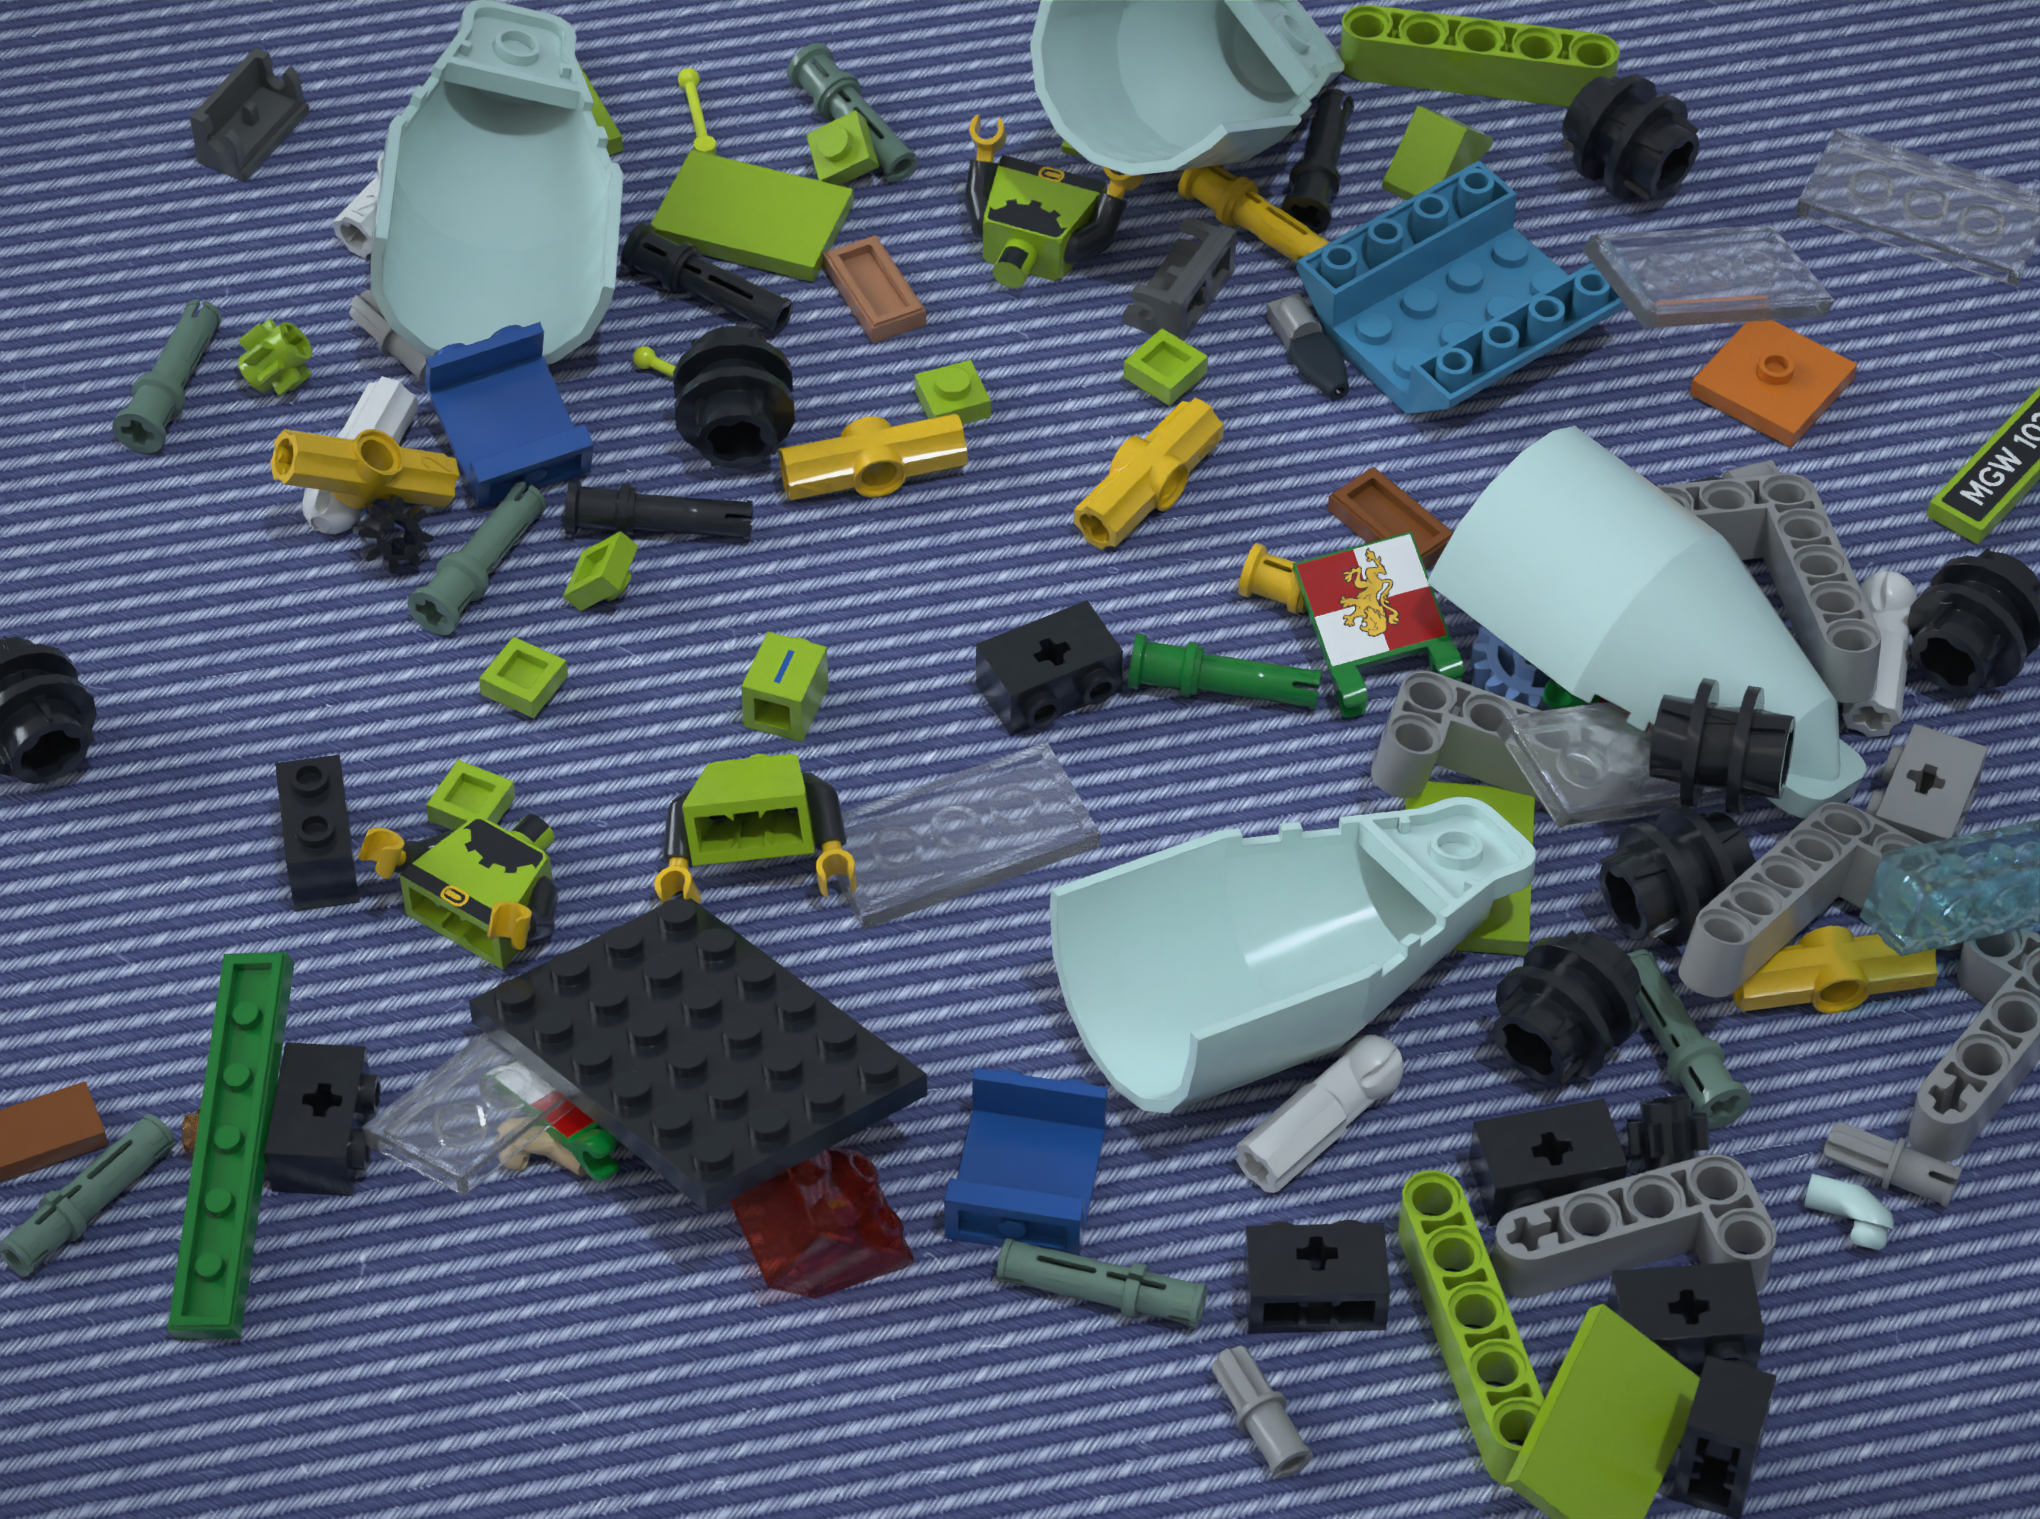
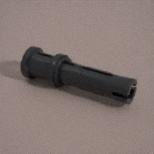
[1280,89,1354,235]
[620,222,793,335]
[565,479,753,540]

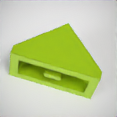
[1383,106,1493,200]

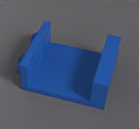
[425,322,594,509]
[944,1068,1108,1256]

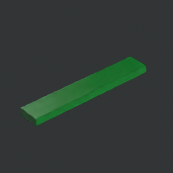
[167,952,295,1339]

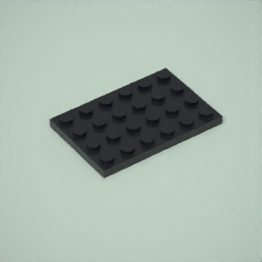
[469,895,928,1213]

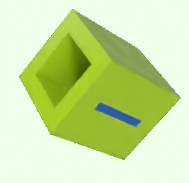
[741,632,829,742]

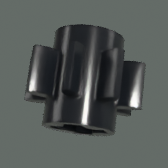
[352,494,434,574]
[1626,1096,1709,1171]

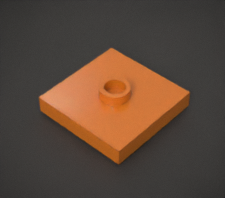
[1690,311,1858,448]

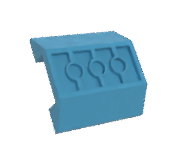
[1297,161,1634,414]

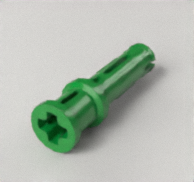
[1128,633,1322,710]

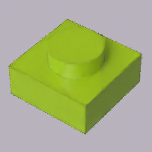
[806,110,879,186]
[1123,328,1208,406]
[914,360,991,425]
[563,531,639,611]
[479,636,568,718]
[426,760,516,830]

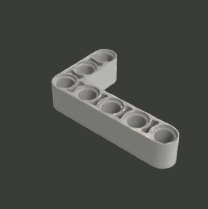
[1657,473,1881,703]
[1678,802,1987,997]

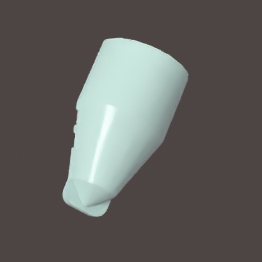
[371,0,623,364]
[1030,0,1345,176]
[1427,426,1866,818]
[1050,797,1536,1113]

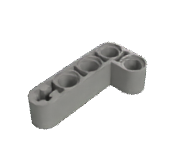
[1371,670,1639,821]
[1908,914,2040,1162]
[1492,1154,1777,1298]

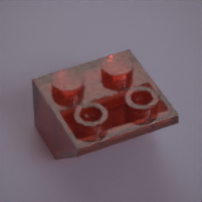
[729,1146,915,1299]

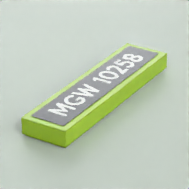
[1927,387,2040,545]

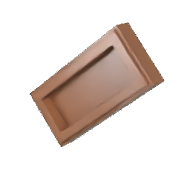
[823,235,926,344]

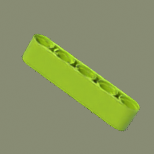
[1340,5,1620,107]
[1398,1170,1545,1487]

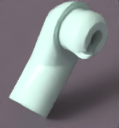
[1804,1174,1894,1251]

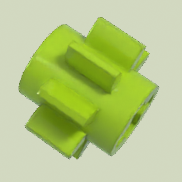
[238,318,313,396]

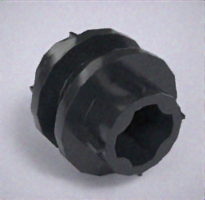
[1562,74,1700,201]
[673,326,795,468]
[1908,548,2040,697]
[0,636,97,785]
[1649,678,1796,816]
[1599,805,1755,947]
[1493,930,1641,1085]

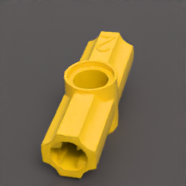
[1074,397,1224,550]
[778,414,968,500]
[270,429,460,509]
[1732,926,1938,1014]

